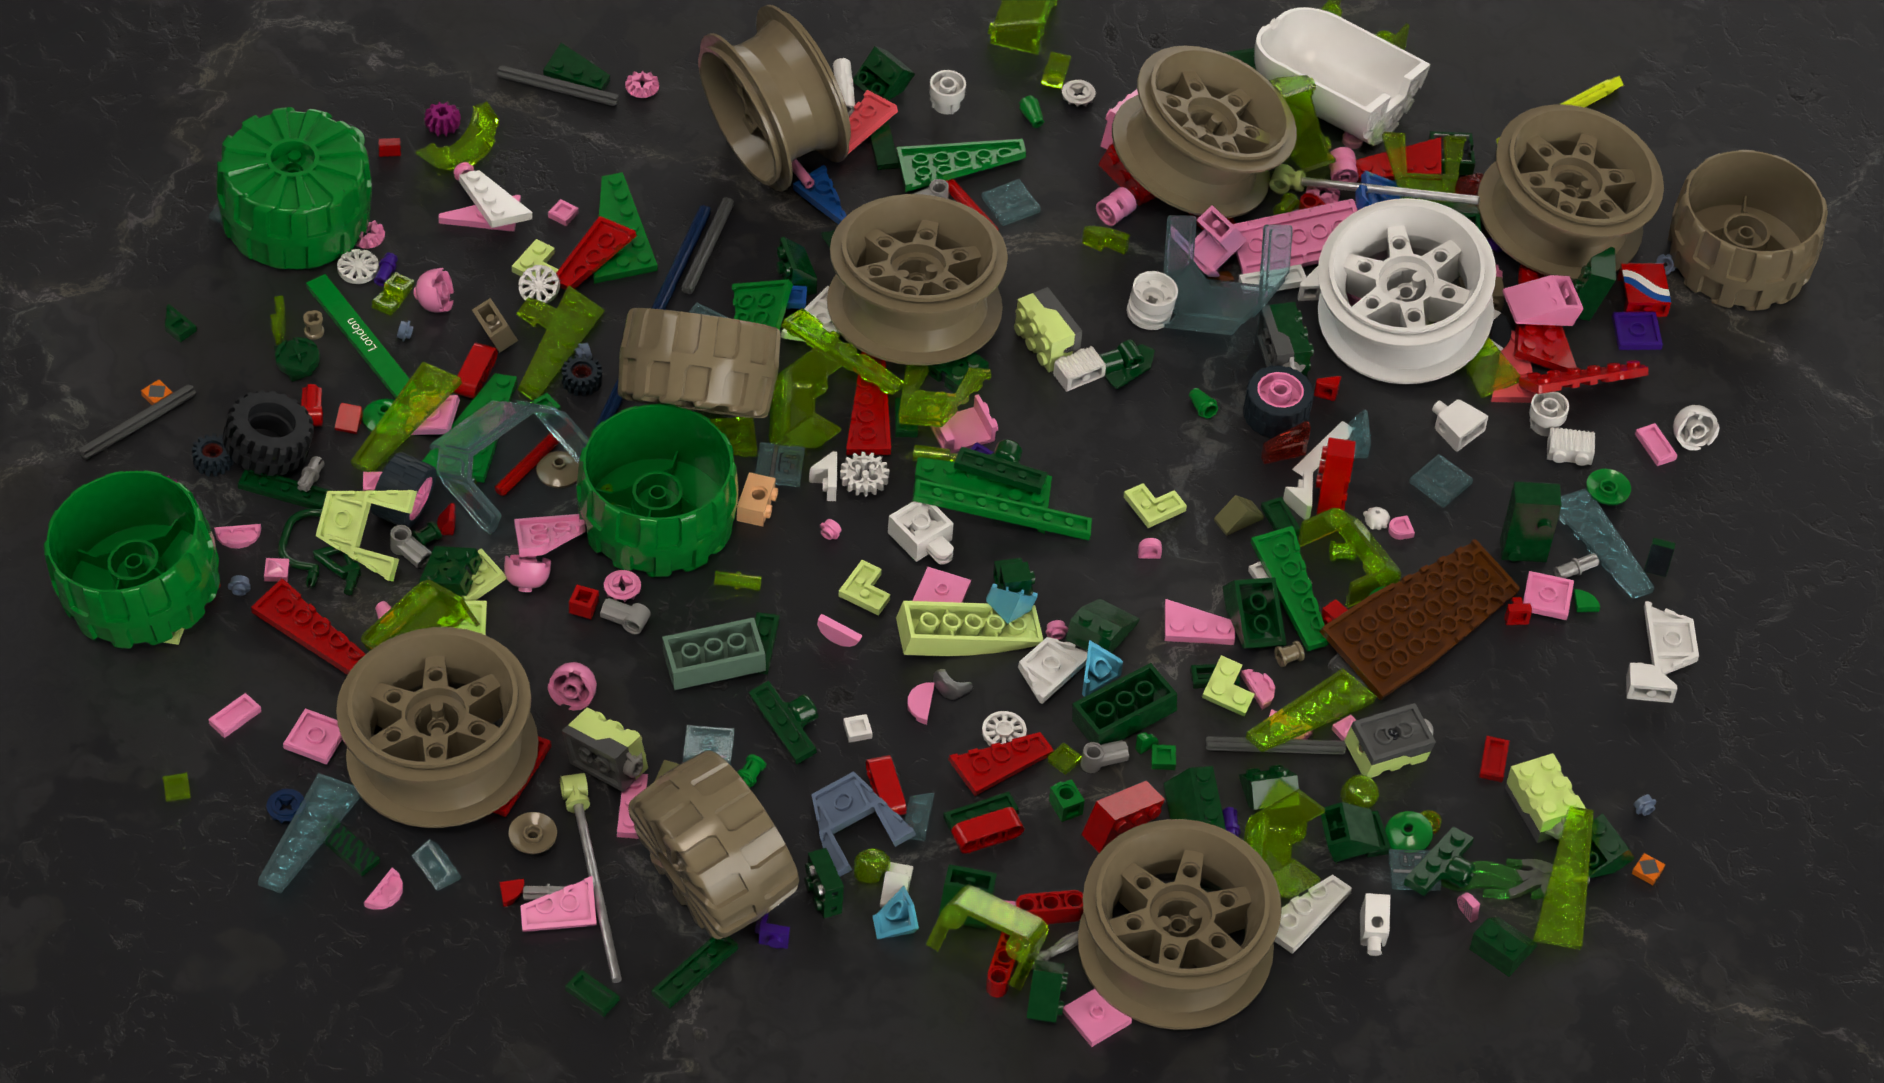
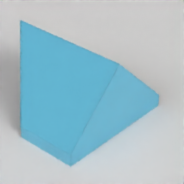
[986,584,1038,624]
[1082,640,1123,697]
[872,886,919,939]

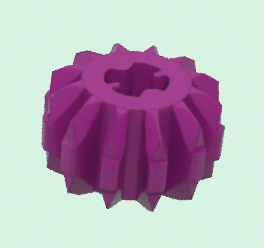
[424,101,461,137]

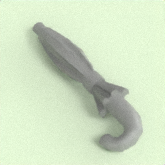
[1017,930,1079,970]

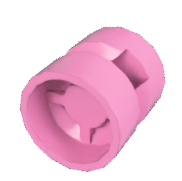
[1328,147,1359,183]
[1096,187,1137,226]

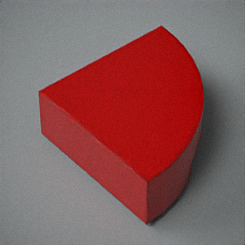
[500,879,524,907]

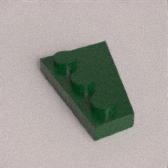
[543,42,610,91]

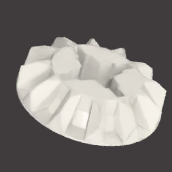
[1062,80,1096,107]

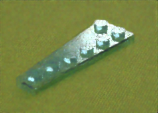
[1559,488,1654,599]
[258,773,360,894]

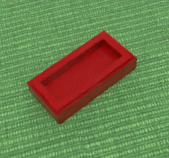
[1479,736,1510,782]

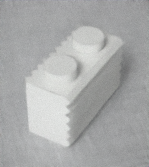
[1053,346,1106,392]
[1547,427,1595,466]

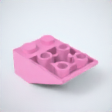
[1502,275,1584,326]

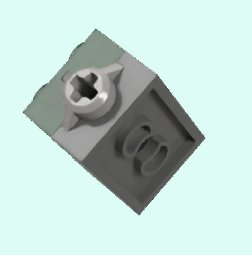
[1256,302,1314,377]

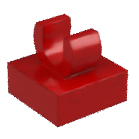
[1505,597,1532,625]

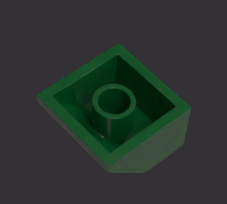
[1469,917,1538,977]

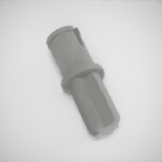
[298,456,325,492]
[1554,553,1599,578]
[523,884,566,901]

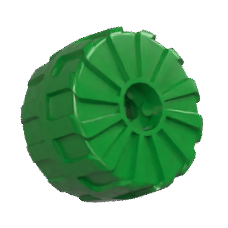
[216,107,372,269]
[577,403,739,577]
[44,470,220,648]

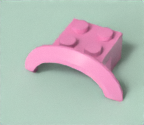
[1167,205,1247,277]

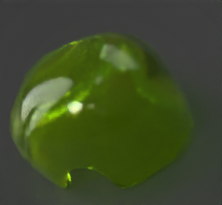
[1340,774,1379,809]
[854,848,891,883]

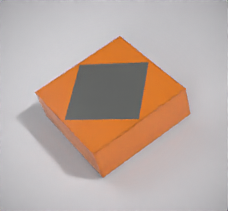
[141,380,173,405]
[1632,853,1665,885]

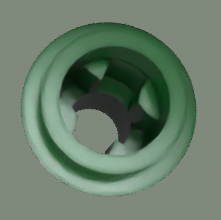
[1019,95,1044,128]
[1189,388,1218,419]

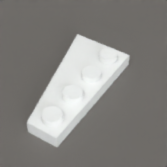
[459,170,532,228]
[1275,875,1352,954]

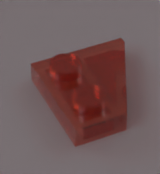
[1261,421,1311,464]

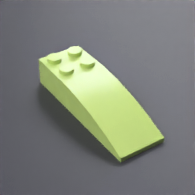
[896,601,1043,656]

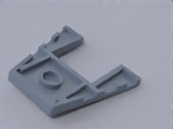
[811,771,916,877]

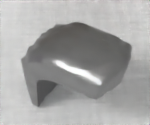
[933,669,973,700]

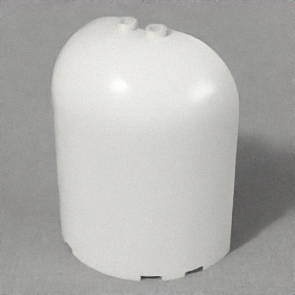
[1254,8,1431,145]

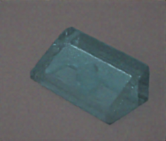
[1348,410,1371,458]
[905,793,934,841]
[411,839,461,891]

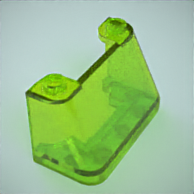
[988,0,1058,54]

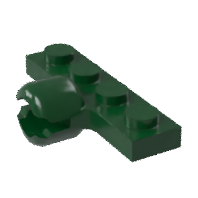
[954,439,1047,494]
[749,681,818,764]
[1403,826,1476,896]

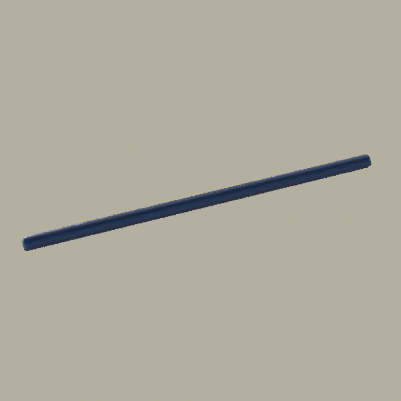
[585,205,711,447]

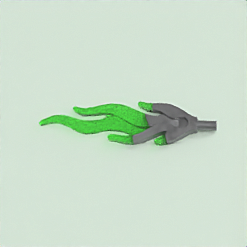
[1436,858,1590,899]

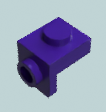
[755,913,790,949]

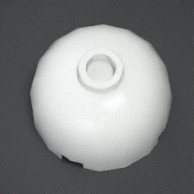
[1673,405,1720,450]

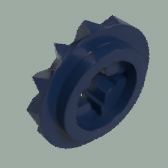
[266,789,306,824]

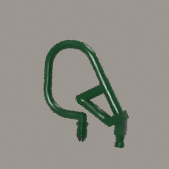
[278,509,361,595]

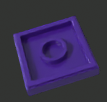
[1612,312,1663,350]

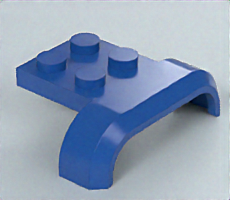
[1355,170,1403,210]

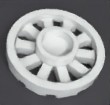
[337,249,379,284]
[519,265,560,306]
[982,711,1027,746]

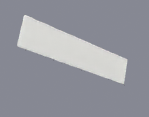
[1292,421,1356,476]

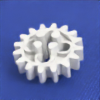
[840,452,889,497]

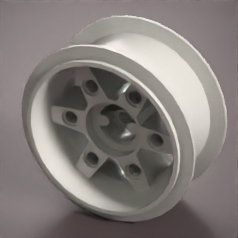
[1318,198,1496,384]

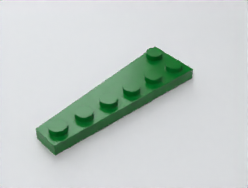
[1250,526,1329,652]

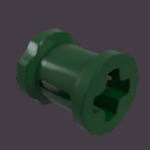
[411,521,442,547]

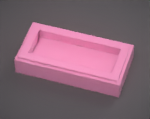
[1635,423,1678,466]
[208,693,261,738]

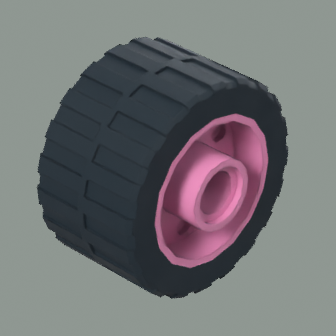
[1243,365,1314,439]
[370,452,437,528]

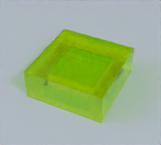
[1048,742,1082,775]
[163,773,191,802]

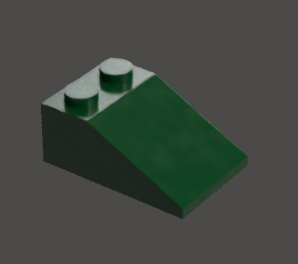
[1222,577,1287,649]
[1066,598,1140,653]

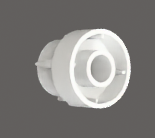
[929,70,966,114]
[1529,391,1569,436]

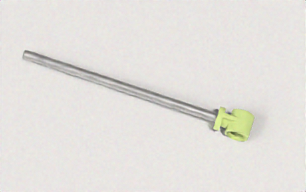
[1269,164,1480,205]
[560,773,622,983]

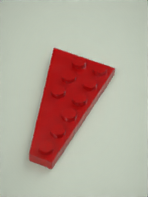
[1514,264,1577,372]

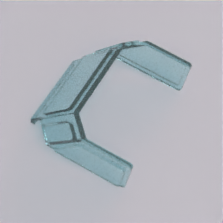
[1163,215,1292,335]
[430,400,589,534]

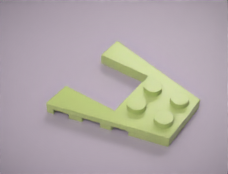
[316,490,417,581]

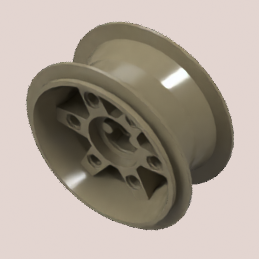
[698,5,851,191]
[1112,46,1297,218]
[1477,104,1664,280]
[827,194,1008,365]
[336,627,539,828]
[1078,819,1282,1030]

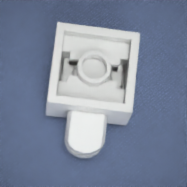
[888,501,954,565]

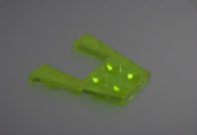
[1382,132,1466,203]
[899,365,992,427]

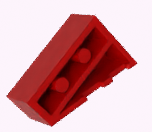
[1098,144,1156,206]
[1315,437,1356,519]
[1081,781,1165,853]

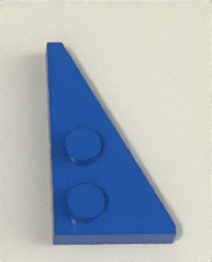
[793,165,846,225]

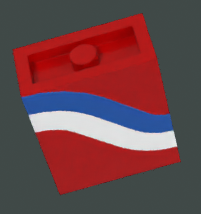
[1617,263,1671,317]

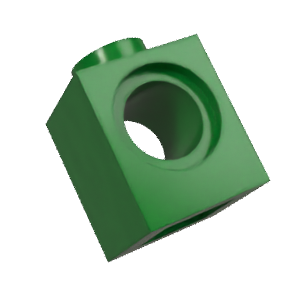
[1049,779,1085,822]

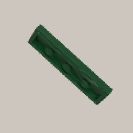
[238,469,331,510]
[651,936,738,1009]

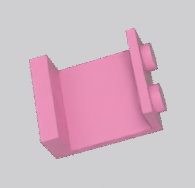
[928,394,998,455]

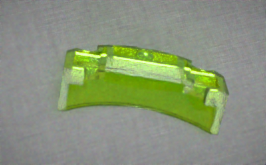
[415,101,499,170]

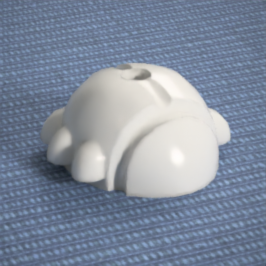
[1363,507,1390,530]

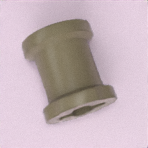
[303,310,324,340]
[1274,641,1305,667]

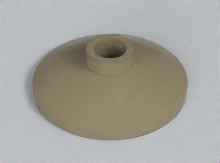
[536,451,579,488]
[508,812,557,854]

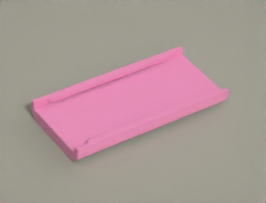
[1233,199,1358,274]

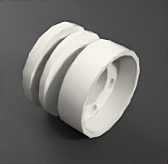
[1126,271,1178,330]

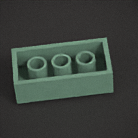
[662,617,766,690]

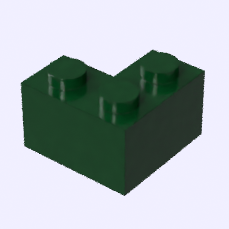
[993,558,1035,596]
[1026,959,1068,1022]

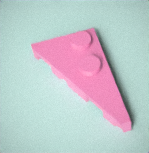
[438,195,521,232]

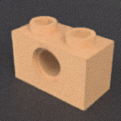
[737,472,778,527]

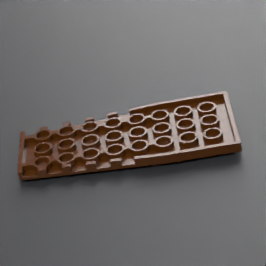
[1320,539,1520,700]

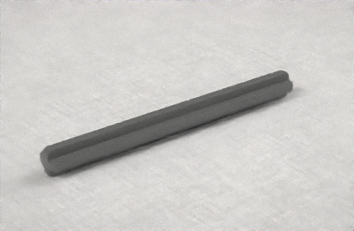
[497,65,619,106]
[682,197,734,294]
[79,384,196,460]
[1205,736,1346,755]

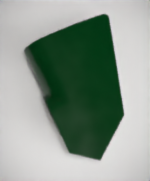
[1099,340,1155,389]

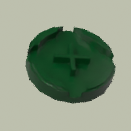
[275,337,320,376]

